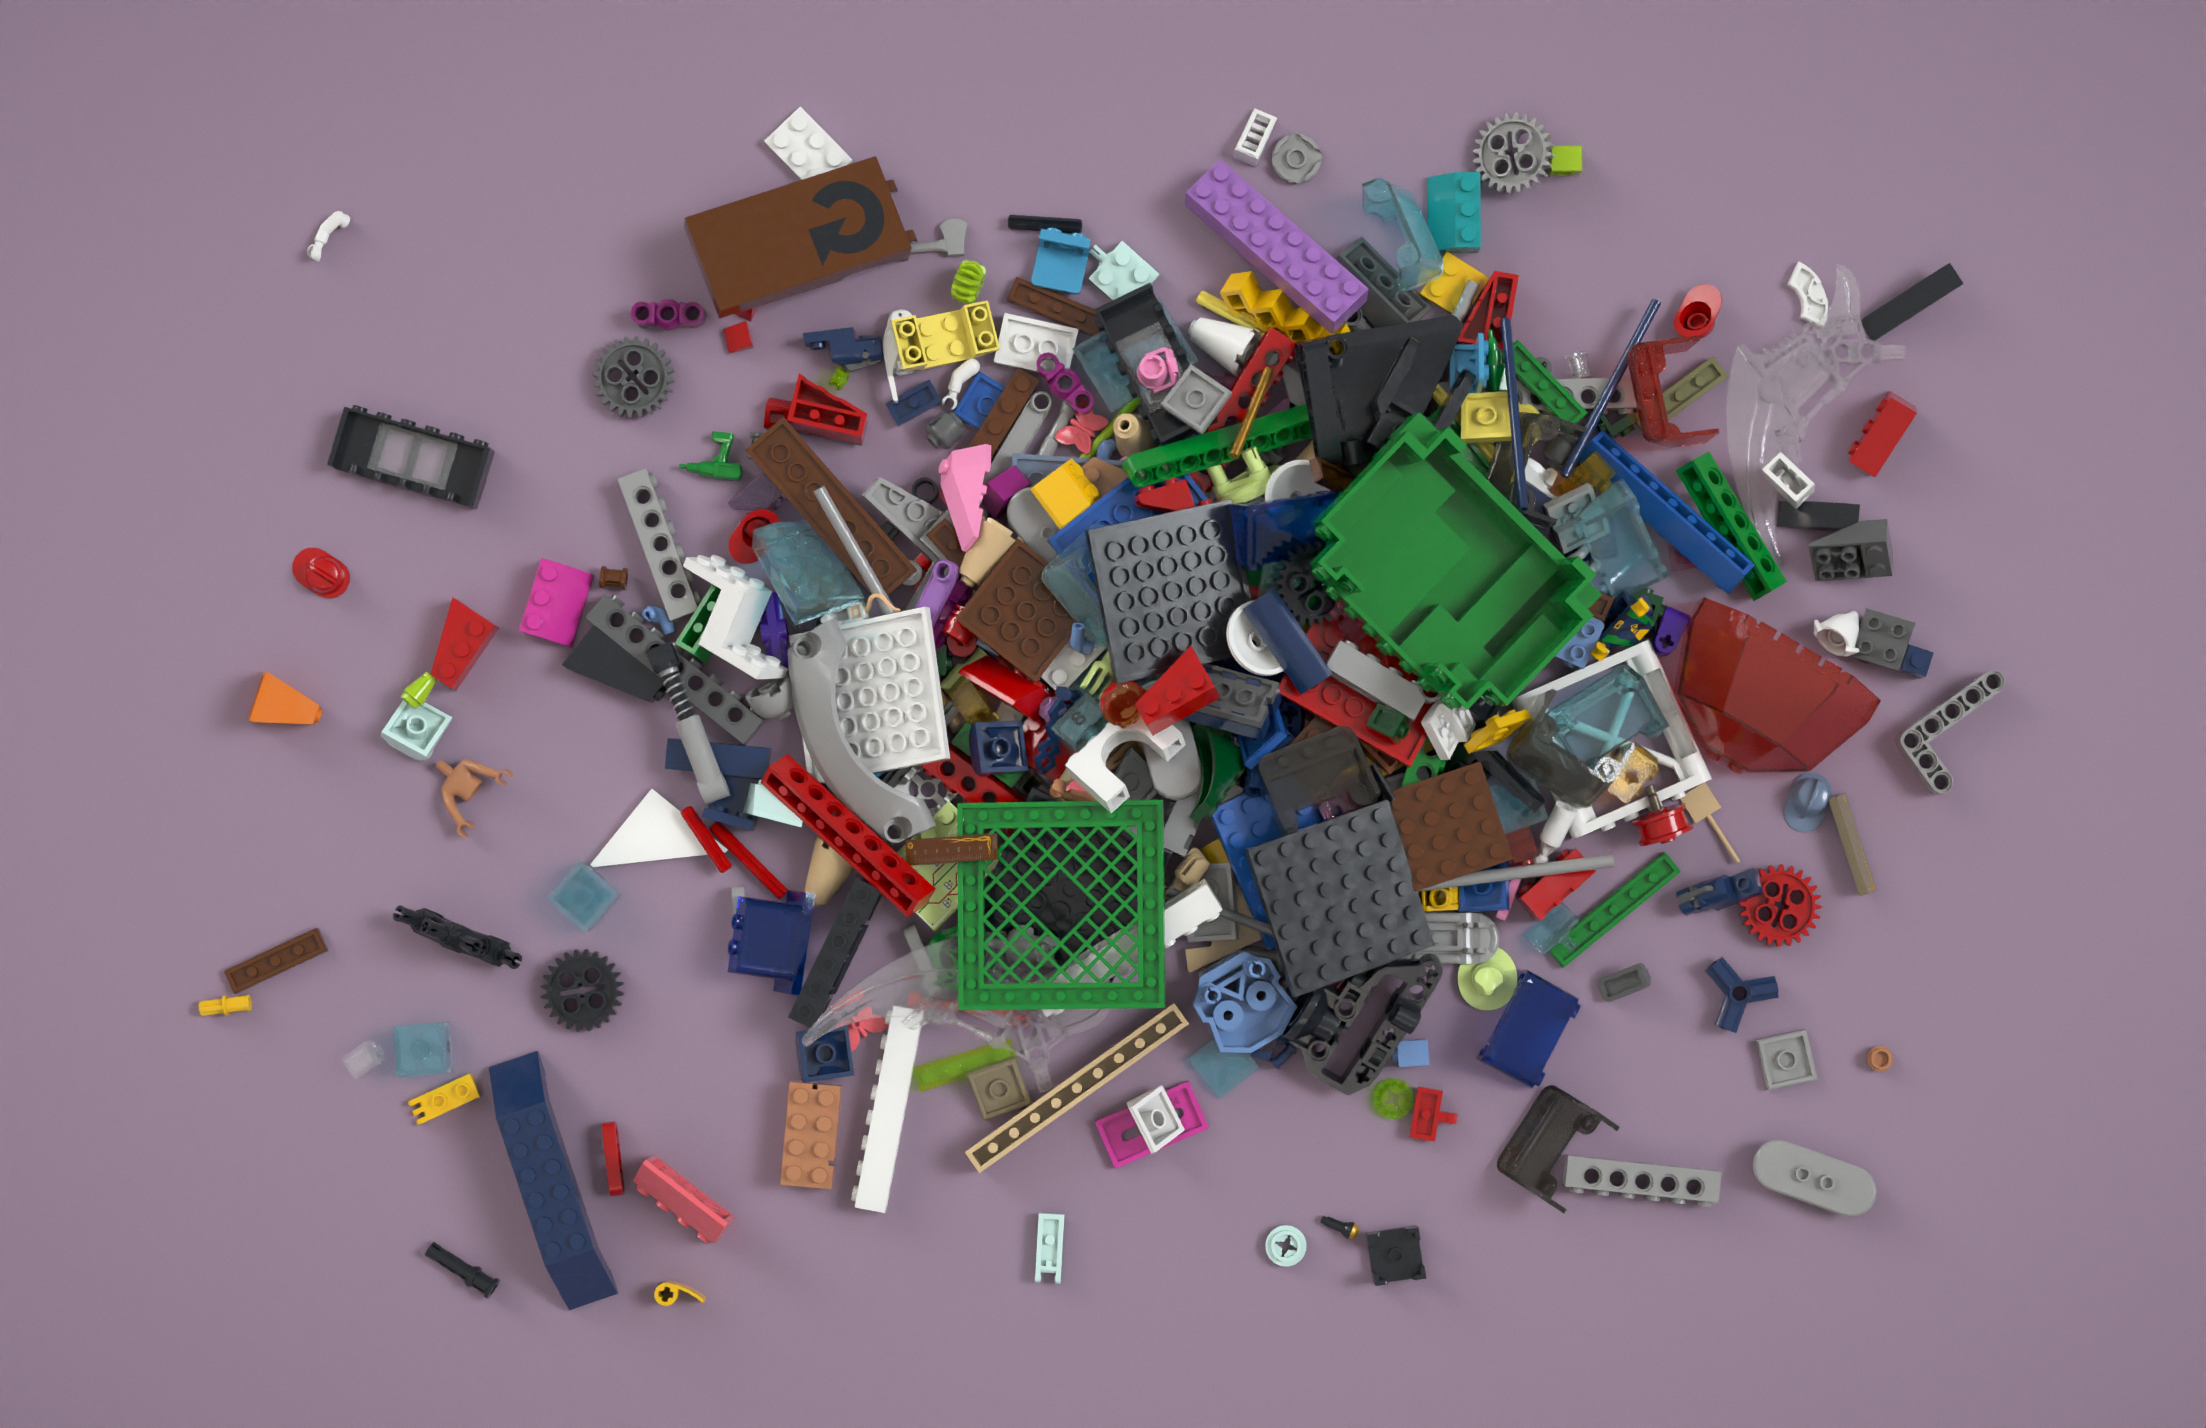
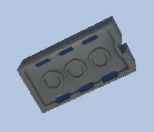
[1184,663,1281,741]

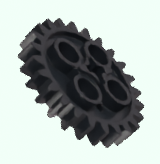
[1272,541,1345,626]
[541,949,625,1032]

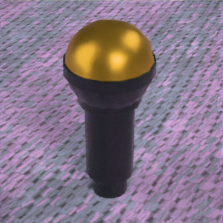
[1320,1216,1359,1239]

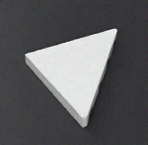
[590,789,728,867]

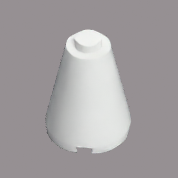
[1188,317,1261,376]

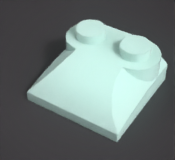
[381,700,452,761]

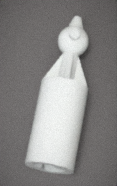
[1533,801,1577,864]

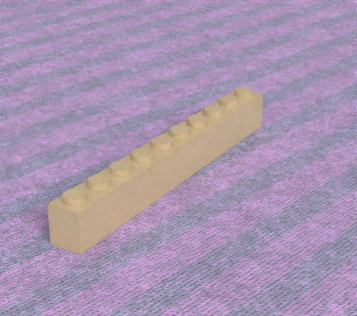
[965,1003,1189,1173]

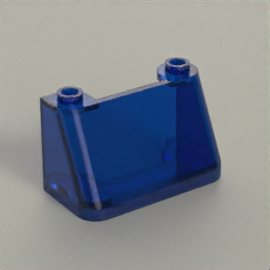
[1231,490,1341,570]
[1476,969,1581,1089]

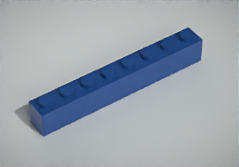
[1578,430,1755,594]

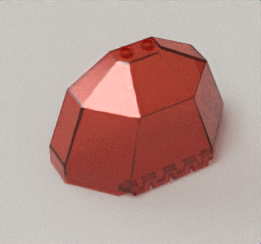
[1673,597,1881,774]

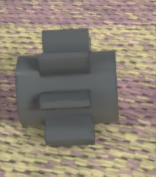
[1259,445,1288,466]

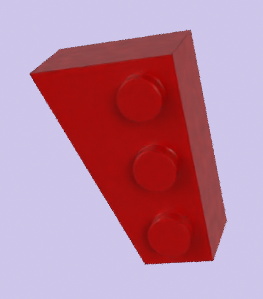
[1456,271,1519,354]
[787,373,868,446]
[1847,391,1917,477]
[431,597,499,691]
[1135,646,1221,736]
[1516,848,1596,922]

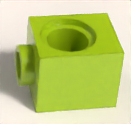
[1545,146,1582,176]

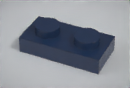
[886,379,942,427]

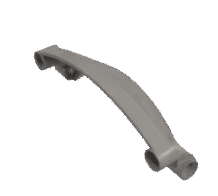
[787,619,936,847]

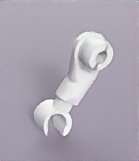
[307,211,350,262]
[942,359,980,410]

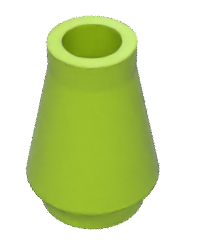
[401,672,437,710]

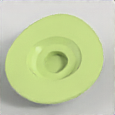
[1457,947,1517,1011]

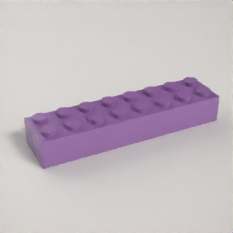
[1185,159,1369,334]

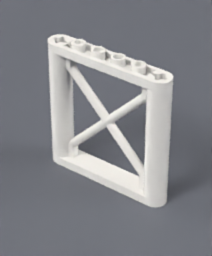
[1511,639,1712,840]

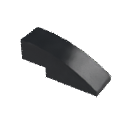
[1777,501,1860,531]

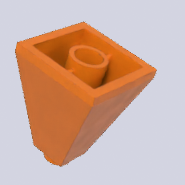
[248,671,323,724]

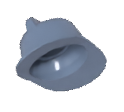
[1784,772,1832,832]

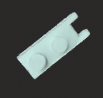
[1035,1213,1064,1284]

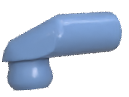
[1096,439,1117,460]
[642,606,677,636]
[1070,622,1095,654]

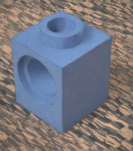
[1391,1039,1430,1067]

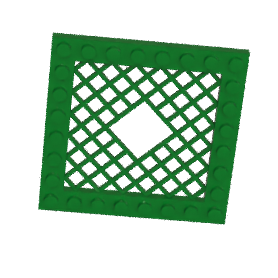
[957,800,1166,1010]

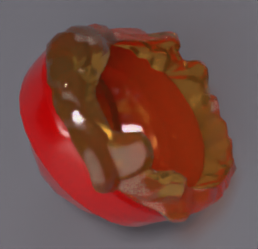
[1100,680,1147,729]

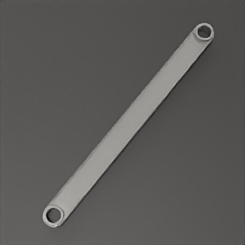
[904,391,1052,611]

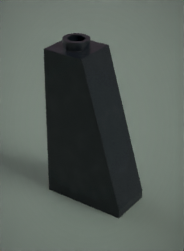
[562,625,667,703]

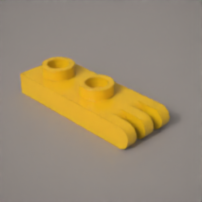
[408,1073,481,1125]

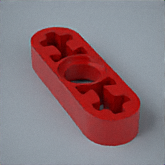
[602,1121,625,1197]

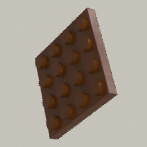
[954,539,1097,683]
[1383,761,1513,892]

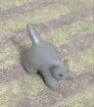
[987,925,1060,968]

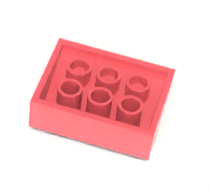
[633,1155,735,1244]

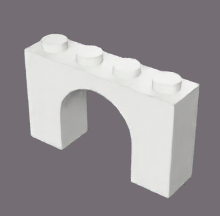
[1065,704,1186,813]

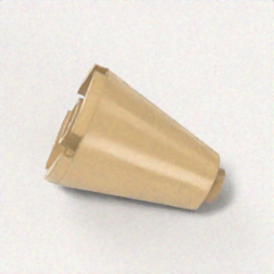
[1113,414,1160,457]
[959,514,1024,588]
[803,836,855,907]

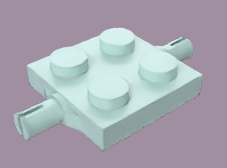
[1089,241,1160,302]

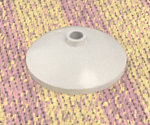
[1265,460,1336,537]
[1226,600,1284,676]

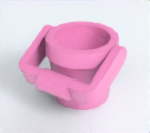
[1137,347,1179,394]

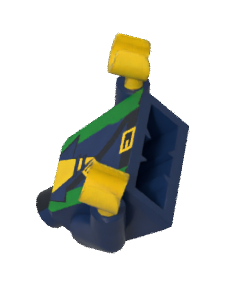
[1590,590,1655,662]

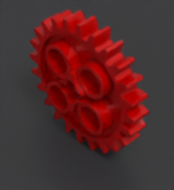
[1737,864,1822,947]

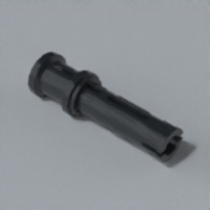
[425,1242,500,1299]

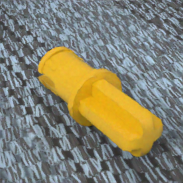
[199,995,252,1016]

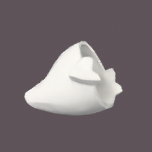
[1814,610,1860,657]

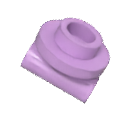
[1039,696,1067,723]

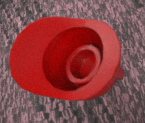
[1673,284,1722,341]
[728,509,781,564]
[292,548,350,598]

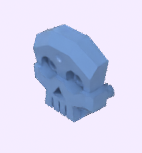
[1191,950,1297,1053]

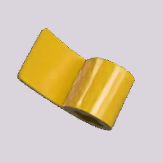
[654,1281,706,1306]

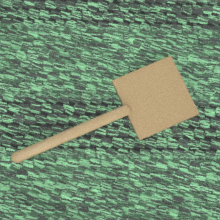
[1680,782,1740,863]

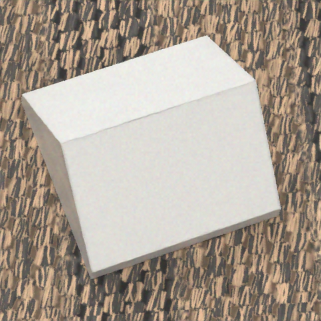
[1126,1085,1185,1154]

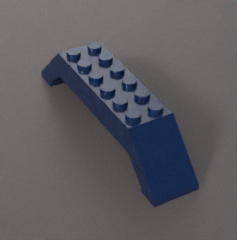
[489,1051,618,1310]

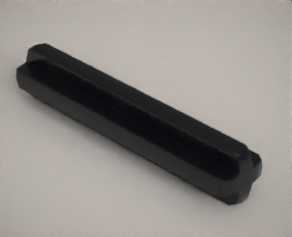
[1008,215,1082,233]

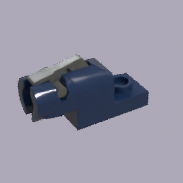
[803,327,884,372]
[1676,868,1764,916]

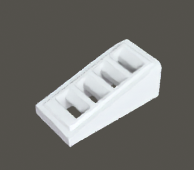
[1233,108,1277,167]

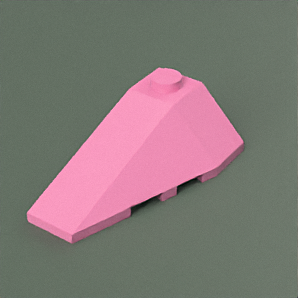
[939,444,991,552]

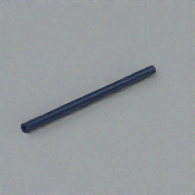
[1560,299,1661,479]
[1500,318,1528,511]

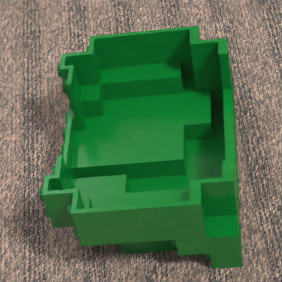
[1309,412,1602,710]

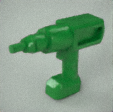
[1484,330,1507,392]
[679,431,743,481]

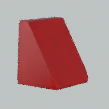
[723,321,754,354]
[763,398,792,428]

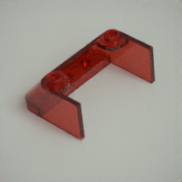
[1627,335,1719,448]

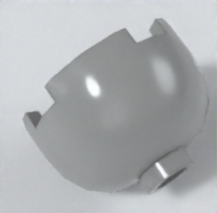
[745,673,794,720]

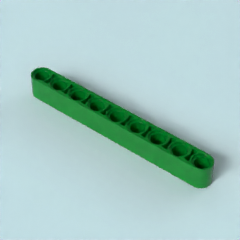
[1122,404,1312,487]

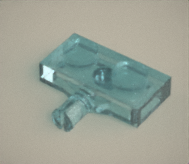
[1524,902,1580,955]

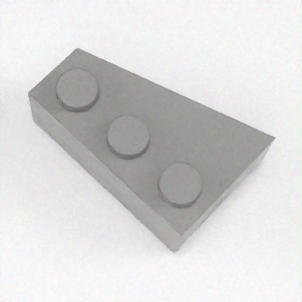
[1164,788,1201,858]

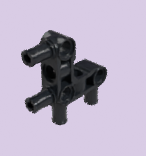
[393,905,522,969]

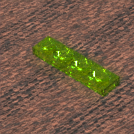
[913,1038,1018,1092]

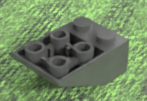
[1809,519,1893,581]

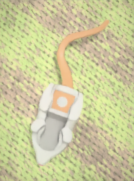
[820,593,901,625]

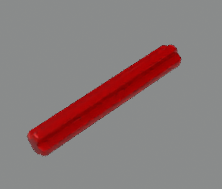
[709,822,788,899]

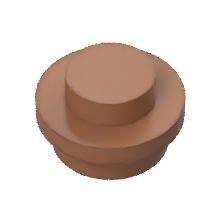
[1867,1046,1893,1072]

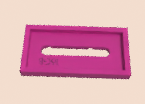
[1095,1081,1209,1169]

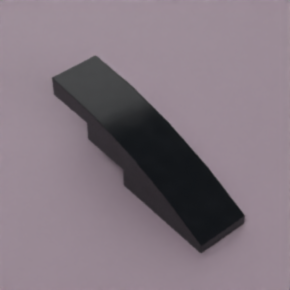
[1859,263,1964,342]

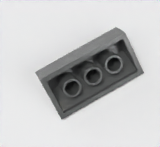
[1335,237,1433,328]

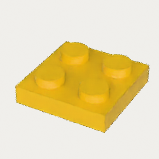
[1420,252,1489,315]
[1464,709,1532,754]

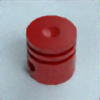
[941,604,973,646]
[947,635,978,659]

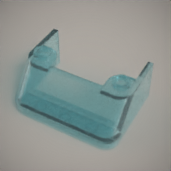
[1042,524,1107,647]

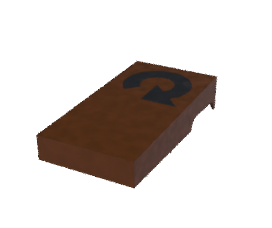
[684,156,917,319]

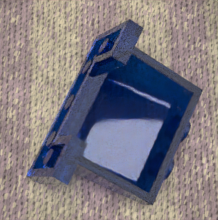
[727,890,815,995]

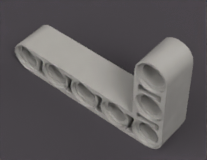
[1895,670,2006,794]

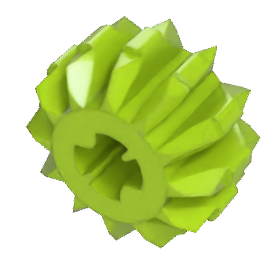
[951,260,986,304]

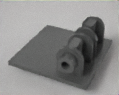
[1850,608,1916,671]

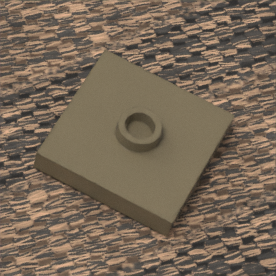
[966,1055,1032,1120]

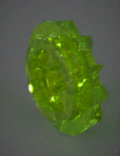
[1373,1078,1414,1119]

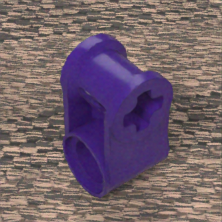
[1651,605,1690,657]

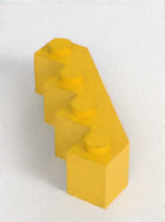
[1220,271,1351,354]

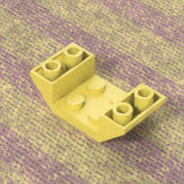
[891,300,1000,370]

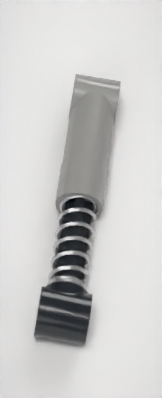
[647,641,730,805]

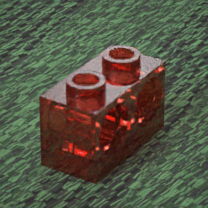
[1505,826,1539,866]

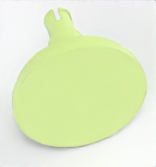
[1206,446,1280,506]

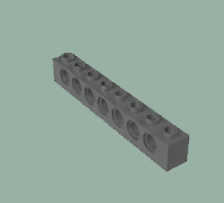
[585,594,765,745]

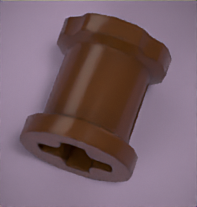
[599,566,628,591]

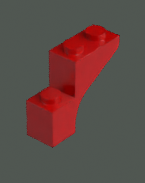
[1133,477,1220,513]

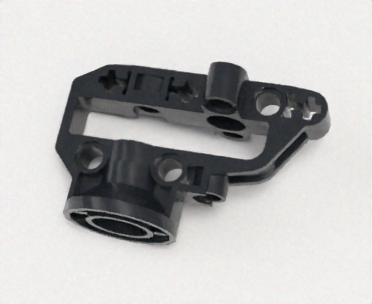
[1280,954,1442,1095]

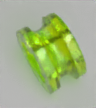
[829,366,851,391]

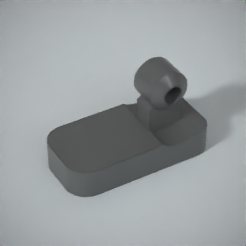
[1598,963,1651,1002]

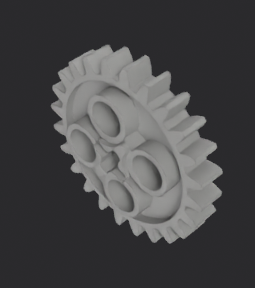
[1473,112,1555,195]

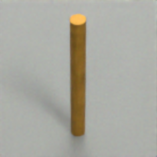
[1229,367,1274,459]

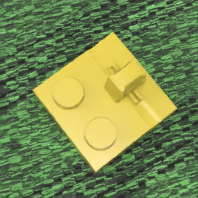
[1461,391,1512,444]

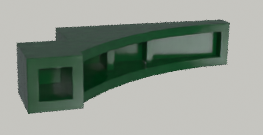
[1190,722,1246,823]

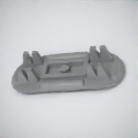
[1007,487,1089,594]
[1141,681,1201,800]
[1399,913,1500,964]
[1753,1139,1877,1217]

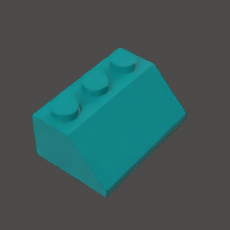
[1427,172,1481,253]

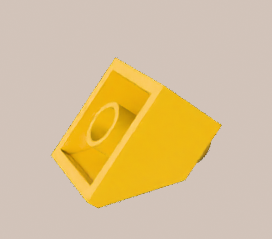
[1030,458,1102,530]

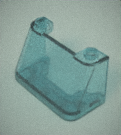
[1362,178,1444,293]
[1572,478,1670,599]
[1543,665,1669,781]

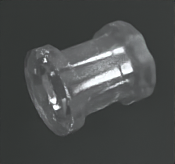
[1564,351,1592,379]

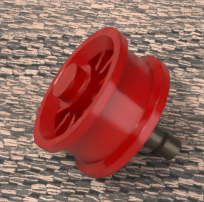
[1631,784,1693,846]

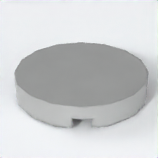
[1271,134,1321,184]

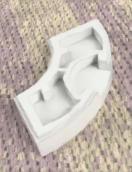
[1787,261,1828,329]

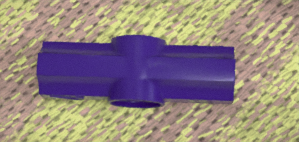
[760,592,789,668]

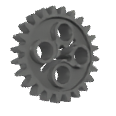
[592,336,675,419]

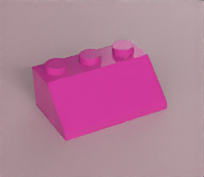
[519,558,594,648]

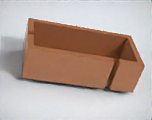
[780,1081,843,1189]

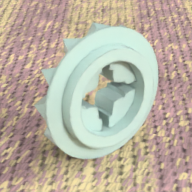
[1266,1225,1306,1267]

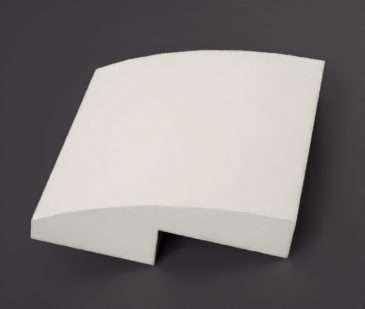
[1421,697,1476,760]

